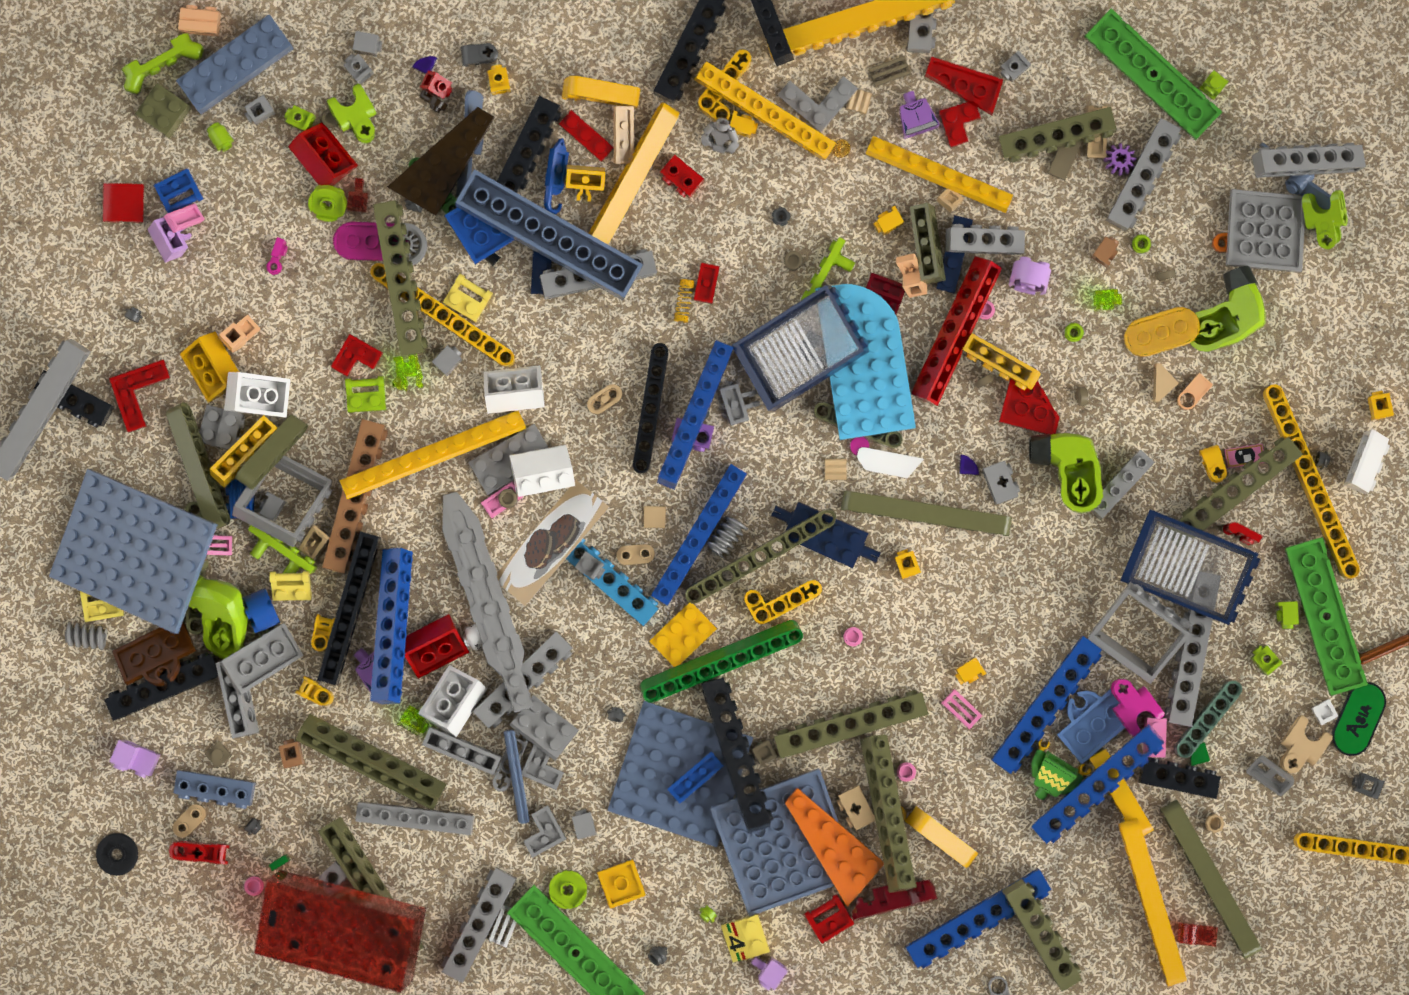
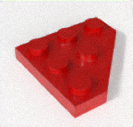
[999,378,1060,435]

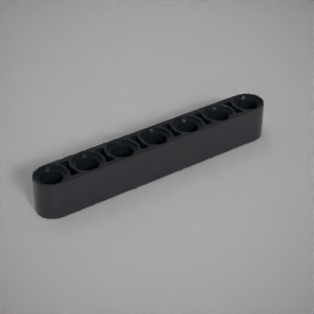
[633,343,669,475]

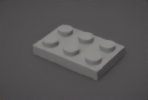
[510,695,579,761]

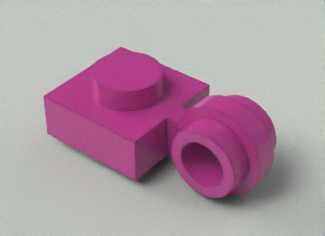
[266,237,288,275]

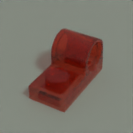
[1177,922,1218,947]

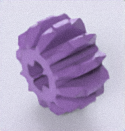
[1104,143,1137,176]

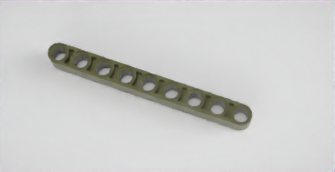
[841,491,1012,536]
[685,508,836,604]
[1160,800,1262,960]

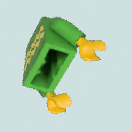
[1031,739,1091,800]

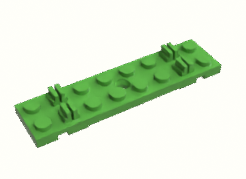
[1084,8,1222,141]
[1284,537,1368,696]
[507,885,645,995]

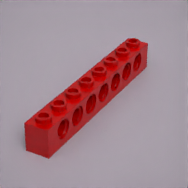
[911,256,1002,406]

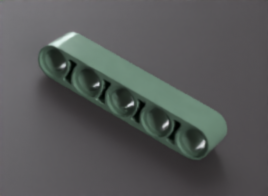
[1174,681,1242,758]

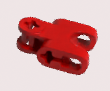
[169,841,230,865]

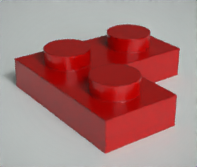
[939,102,981,148]
[331,334,383,377]

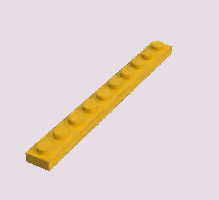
[339,410,526,499]

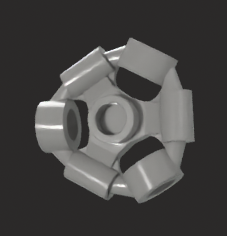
[701,118,739,154]

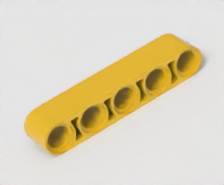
[1089,749,1153,836]

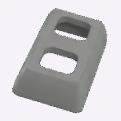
[1246,755,1294,796]

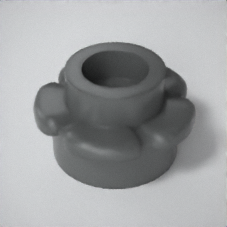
[772,207,791,226]
[124,307,143,323]
[1315,451,1330,470]
[607,707,626,722]
[244,817,262,835]

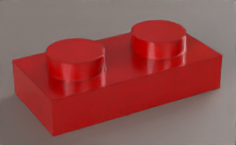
[694,263,720,304]

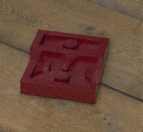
[866,272,905,315]

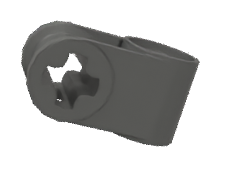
[461,43,498,67]

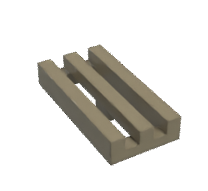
[869,56,911,87]

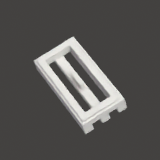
[488,904,517,948]

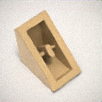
[1153,363,1179,403]
[298,525,330,560]

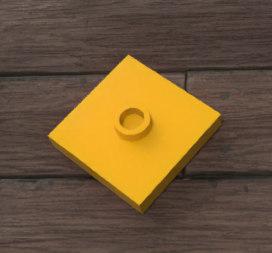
[597,859,646,909]

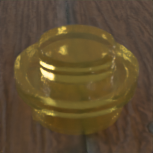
[833,139,851,158]

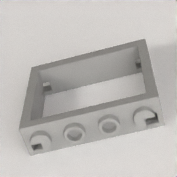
[232,456,333,547]
[1088,582,1193,684]

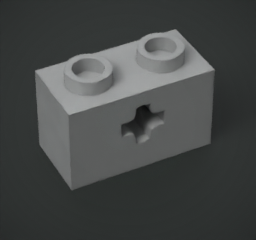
[982,460,1020,505]

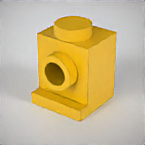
[487,65,511,95]
[730,111,758,138]
[873,206,904,236]
[1367,391,1394,420]
[894,549,921,579]
[955,657,986,685]

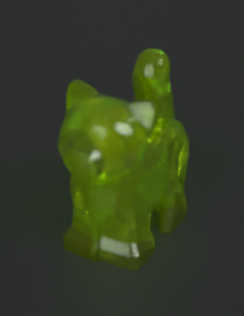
[392,354,424,392]

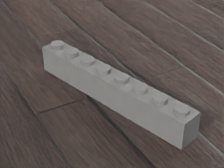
[0,339,91,481]

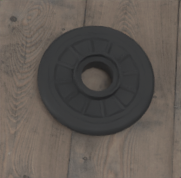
[96,833,138,876]

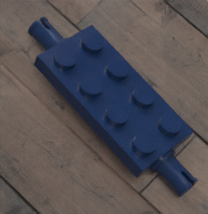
[771,502,881,568]

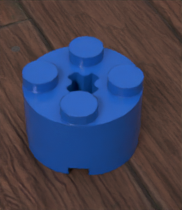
[242,588,280,634]

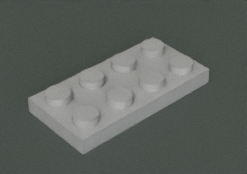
[468,424,548,495]
[219,623,304,695]

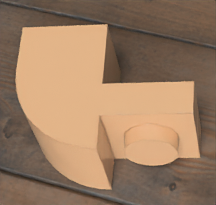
[896,253,927,298]
[219,315,261,353]

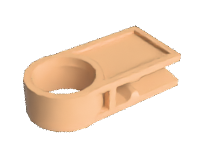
[1177,373,1213,410]

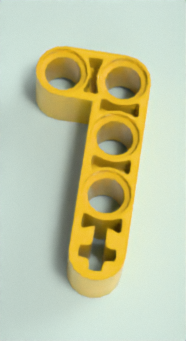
[698,50,751,122]
[562,76,640,108]
[744,580,822,624]
[905,806,979,868]

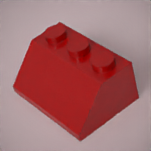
[288,122,358,186]
[405,614,470,679]

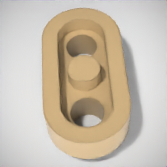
[587,384,622,415]
[617,544,655,565]
[173,804,207,838]

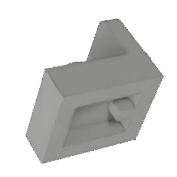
[575,551,605,580]

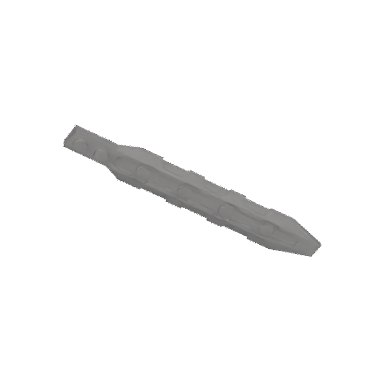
[442,492,533,713]

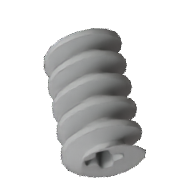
[707,517,748,559]
[65,622,108,650]

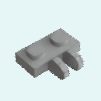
[720,383,760,426]

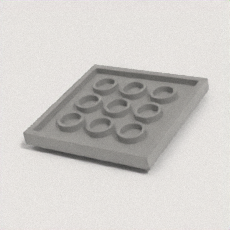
[1226,189,1305,273]

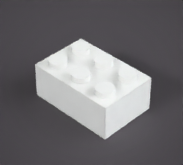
[224,372,290,417]

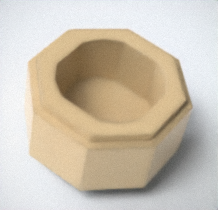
[1204,814,1225,833]

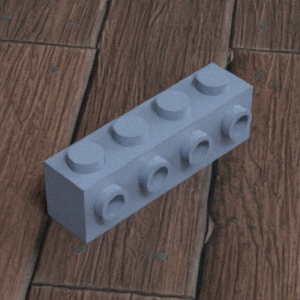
[173,770,256,809]

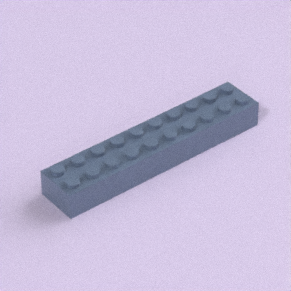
[455,169,643,301]

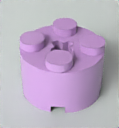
[1009,257,1051,295]

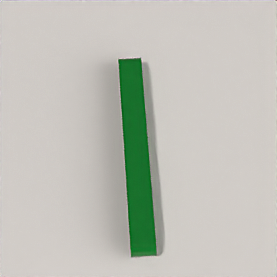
[640,620,803,703]

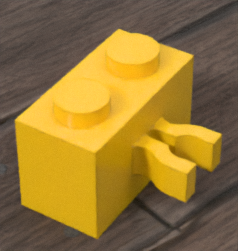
[566,165,605,202]

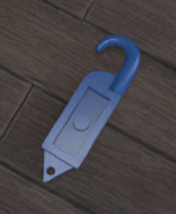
[544,138,569,214]

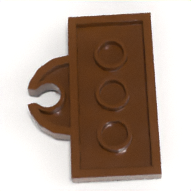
[112,619,196,686]

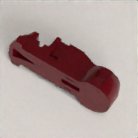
[852,880,938,921]

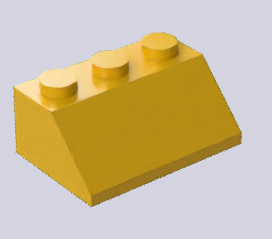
[180,331,239,403]

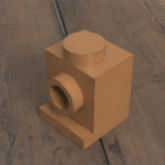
[1091,237,1119,268]
[278,739,306,769]

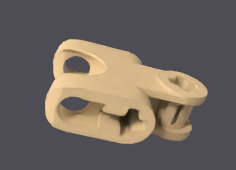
[1280,714,1333,773]

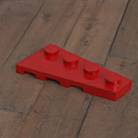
[925,56,1004,116]

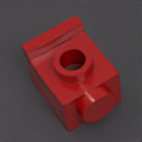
[420,71,453,99]

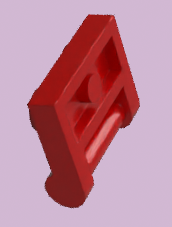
[1223,522,1263,546]
[804,894,854,944]

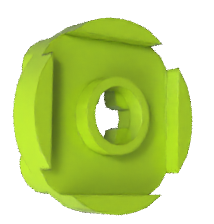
[308,185,347,222]
[549,870,587,909]

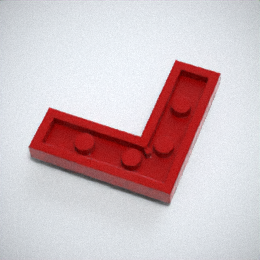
[109,359,171,433]

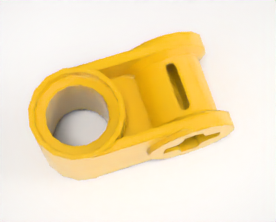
[1199,444,1227,483]
[311,614,335,652]
[295,675,334,706]

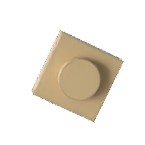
[937,189,964,213]

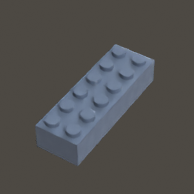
[176,14,294,115]

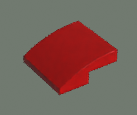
[102,183,144,223]

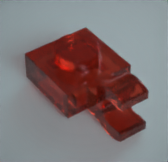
[347,178,369,213]

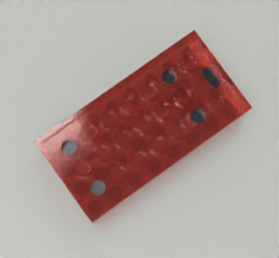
[254,870,427,993]

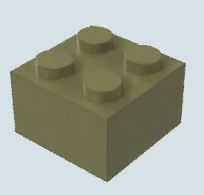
[135,83,192,139]

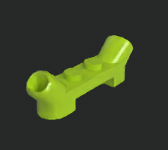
[122,33,204,94]

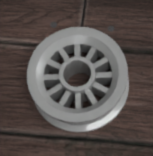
[390,223,427,265]

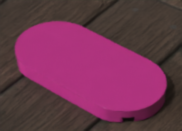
[333,222,410,261]

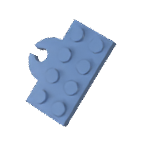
[1056,688,1141,764]

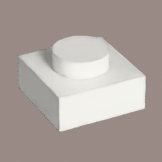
[1311,699,1338,725]

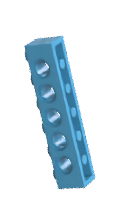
[566,539,659,626]

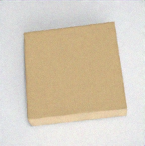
[846,89,872,114]
[825,459,847,480]
[644,506,666,528]

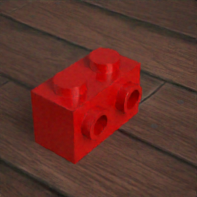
[660,155,704,199]

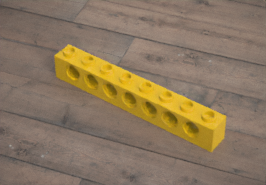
[694,61,836,160]

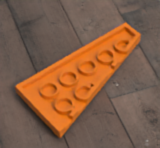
[785,788,884,907]

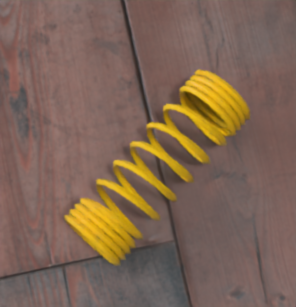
[673,279,695,323]

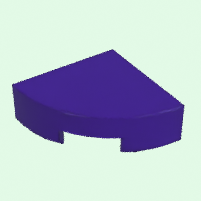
[412,56,438,74]
[959,455,979,475]

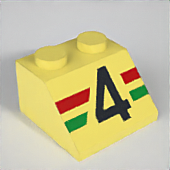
[721,914,770,962]

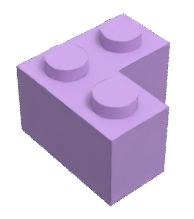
[109,739,161,778]

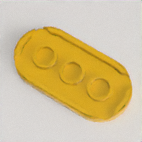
[1124,307,1200,357]

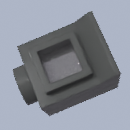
[1352,772,1385,799]

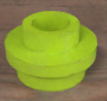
[1132,234,1151,254]
[1064,323,1084,342]
[699,905,717,923]

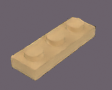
[613,106,634,164]

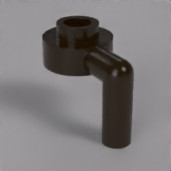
[420,90,448,113]

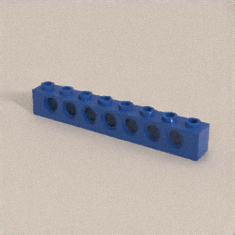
[657,340,734,490]
[651,464,747,606]
[370,548,413,705]
[991,636,1102,774]
[1031,724,1164,844]
[905,869,1052,969]

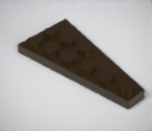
[387,107,495,216]

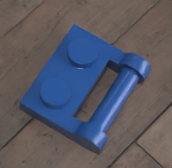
[154,168,204,213]

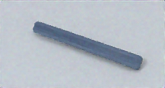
[504,730,530,824]

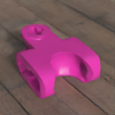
[1111,679,1165,737]

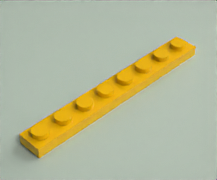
[865,136,1013,213]

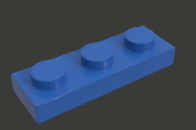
[667,751,724,804]

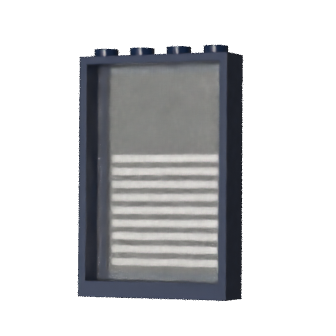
[731,285,869,412]
[1120,509,1260,625]

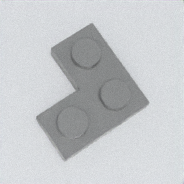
[522,745,564,790]
[523,805,566,858]

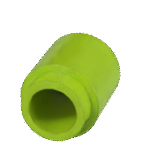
[207,122,234,152]

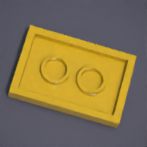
[649,603,717,667]

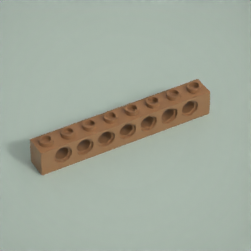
[322,419,388,574]

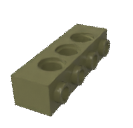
[910,203,946,284]

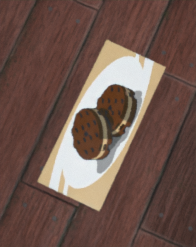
[497,480,609,606]

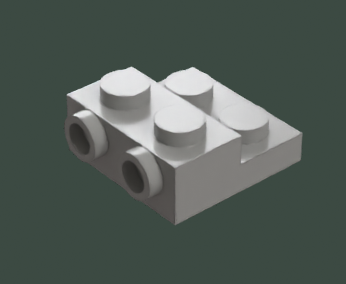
[200,405,246,450]

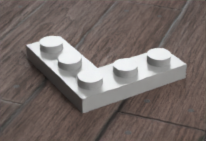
[778,76,858,132]

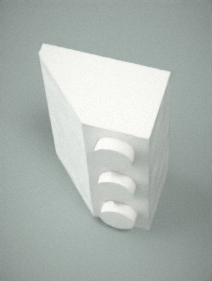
[484,365,545,414]
[1344,429,1390,494]
[509,444,575,497]
[418,665,487,737]

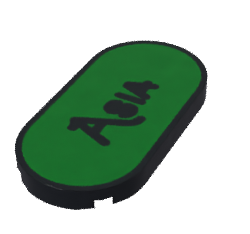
[1331,682,1386,756]

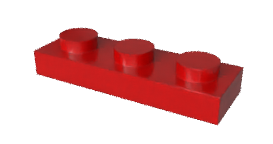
[559,110,614,162]

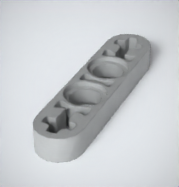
[493,729,529,792]

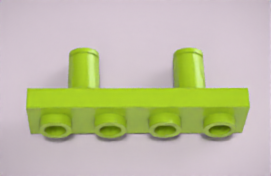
[801,237,855,300]
[248,525,318,574]

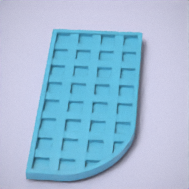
[815,284,916,440]

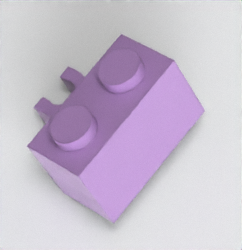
[148,217,192,262]
[751,956,788,990]

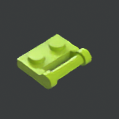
[345,376,386,413]

